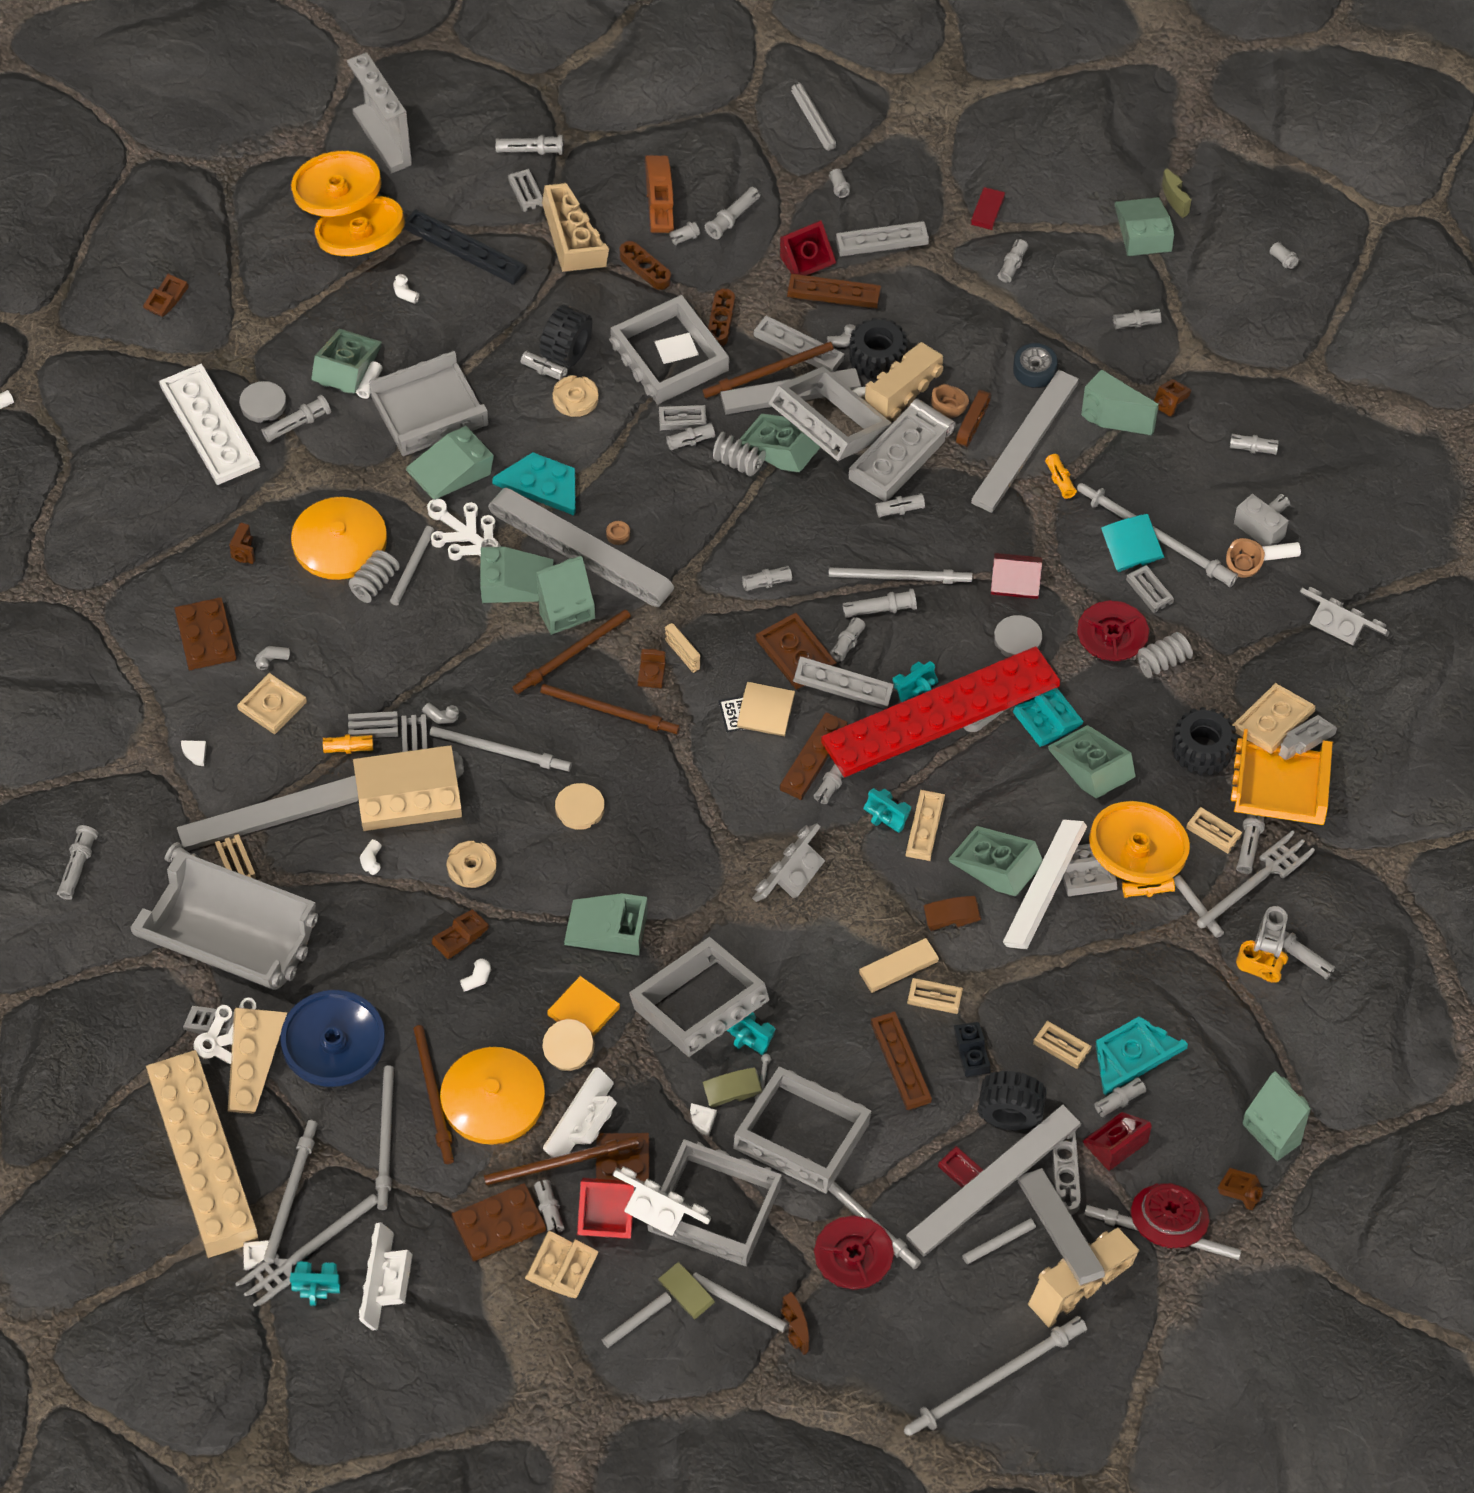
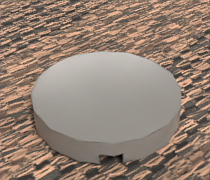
[240,382,286,423]
[994,615,1042,657]

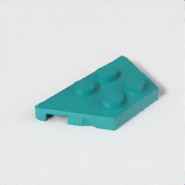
[492,452,575,516]
[1096,1017,1188,1096]

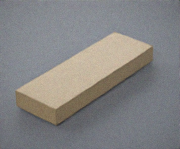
[906,790,945,861]
[859,938,939,993]

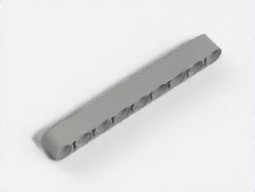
[488,488,674,607]

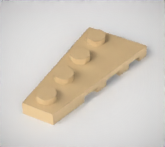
[228,1008,287,1114]

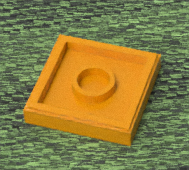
[547,976,620,1037]

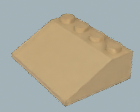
[353,745,462,831]

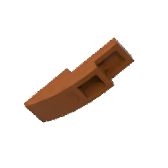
[645,155,674,233]

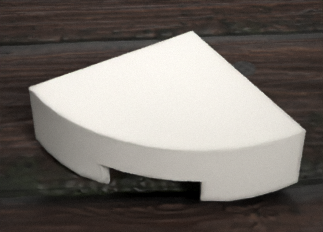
[181,741,207,766]
[690,1103,716,1136]
[244,1241,269,1271]

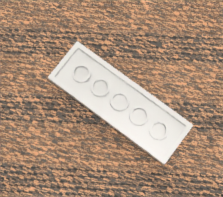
[159,364,260,485]

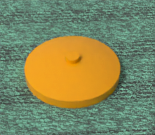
[291,151,381,217]
[315,196,405,256]
[291,497,387,580]
[1089,801,1190,884]
[440,1047,545,1144]

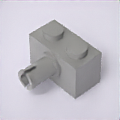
[1234,494,1290,546]

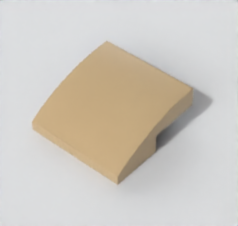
[737,682,795,737]
[525,1231,598,1298]

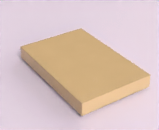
[1232,683,1315,754]

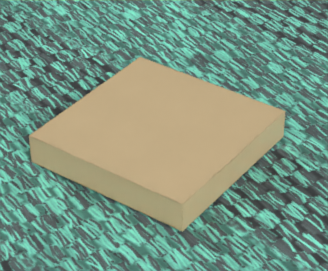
[237,673,307,734]

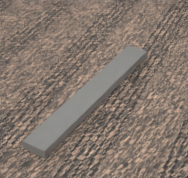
[971,370,1079,513]
[177,776,359,851]
[906,1105,1081,1257]

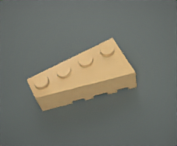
[542,183,609,272]
[865,342,943,422]
[1028,1228,1139,1328]

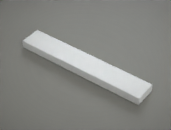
[1003,820,1087,949]

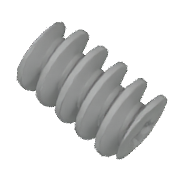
[713,431,766,476]
[349,550,400,603]
[1138,632,1193,678]

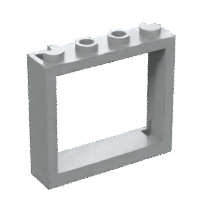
[609,295,729,405]
[769,366,891,461]
[629,937,769,1057]
[733,1067,871,1193]
[648,1140,782,1267]

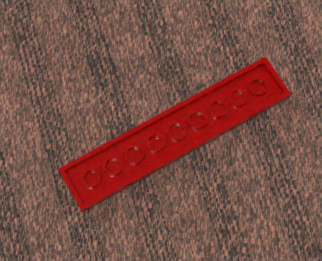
[821,646,1060,778]

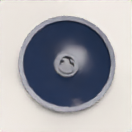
[281,990,385,1087]

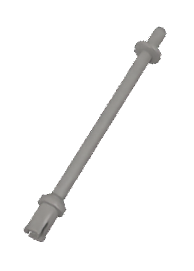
[1077,483,1238,587]
[904,1316,1087,1436]

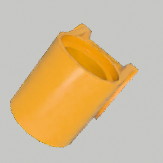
[1236,940,1288,983]

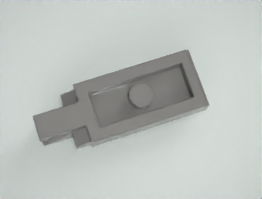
[1279,715,1337,760]

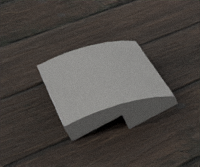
[1062,844,1117,896]

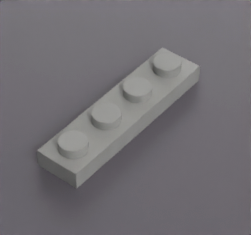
[836,222,929,256]
[754,316,844,372]
[793,657,894,709]

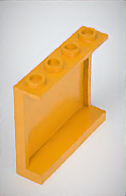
[1231,729,1333,825]

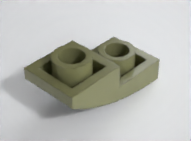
[1162,169,1191,218]
[703,1068,763,1108]
[658,1262,715,1320]

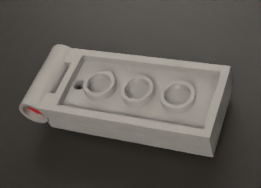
[849,399,956,502]

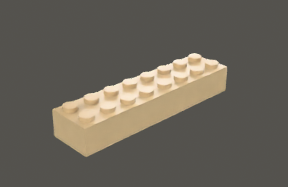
[146,1050,259,1258]

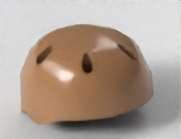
[931,384,969,418]
[1226,538,1265,578]

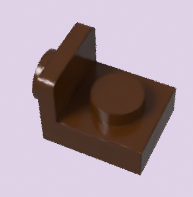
[1154,379,1191,416]
[229,522,255,564]
[638,649,666,689]
[1217,1168,1263,1210]

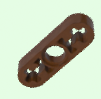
[620,241,671,290]
[708,289,735,347]
[956,390,991,447]

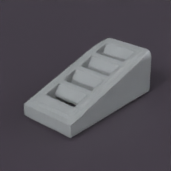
[183,1006,234,1037]

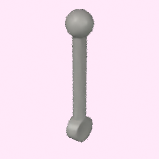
[755,1054,771,1102]

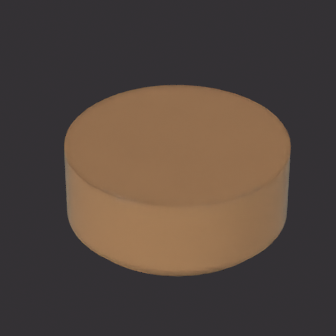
[606,521,630,545]

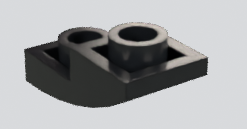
[954,1022,991,1077]

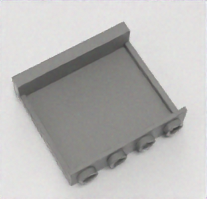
[347,52,412,173]
[369,351,489,456]

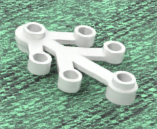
[427,499,501,560]
[193,998,287,1064]

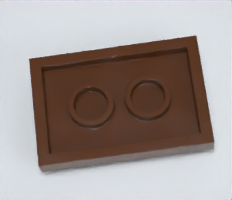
[174,597,236,670]
[756,613,837,690]
[596,1133,649,1189]
[452,1183,546,1262]

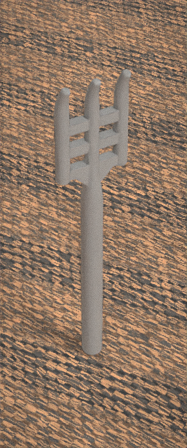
[1197,830,1315,928]
[236,1194,378,1307]

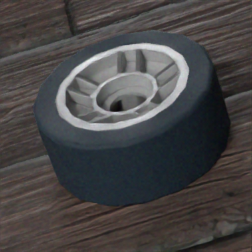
[1013,343,1058,388]

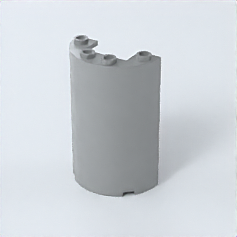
[131,851,318,990]

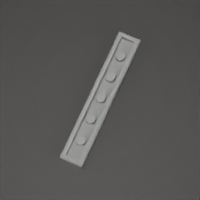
[721,368,861,415]
[1018,1168,1105,1285]

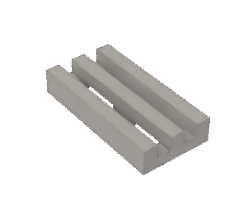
[508,169,543,212]
[659,405,706,430]
[1126,565,1174,613]
[348,711,398,738]
[401,714,428,752]

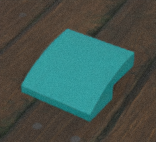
[1101,514,1164,572]
[1013,688,1084,747]

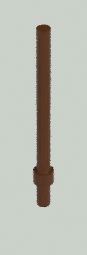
[702,341,834,399]
[512,609,630,694]
[540,684,680,735]
[413,1025,454,1164]
[484,1136,639,1185]

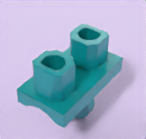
[892,661,938,702]
[863,788,911,833]
[726,1012,775,1055]
[290,1262,341,1306]

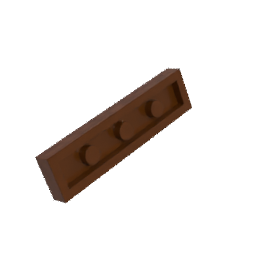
[787,274,881,309]
[780,712,848,800]
[871,1011,932,1110]

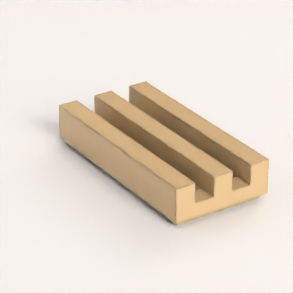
[665,623,700,673]
[1186,807,1242,854]
[215,834,256,879]
[907,978,963,1014]
[1033,1021,1091,1069]

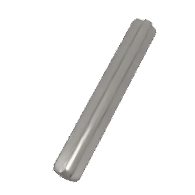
[792,83,836,151]

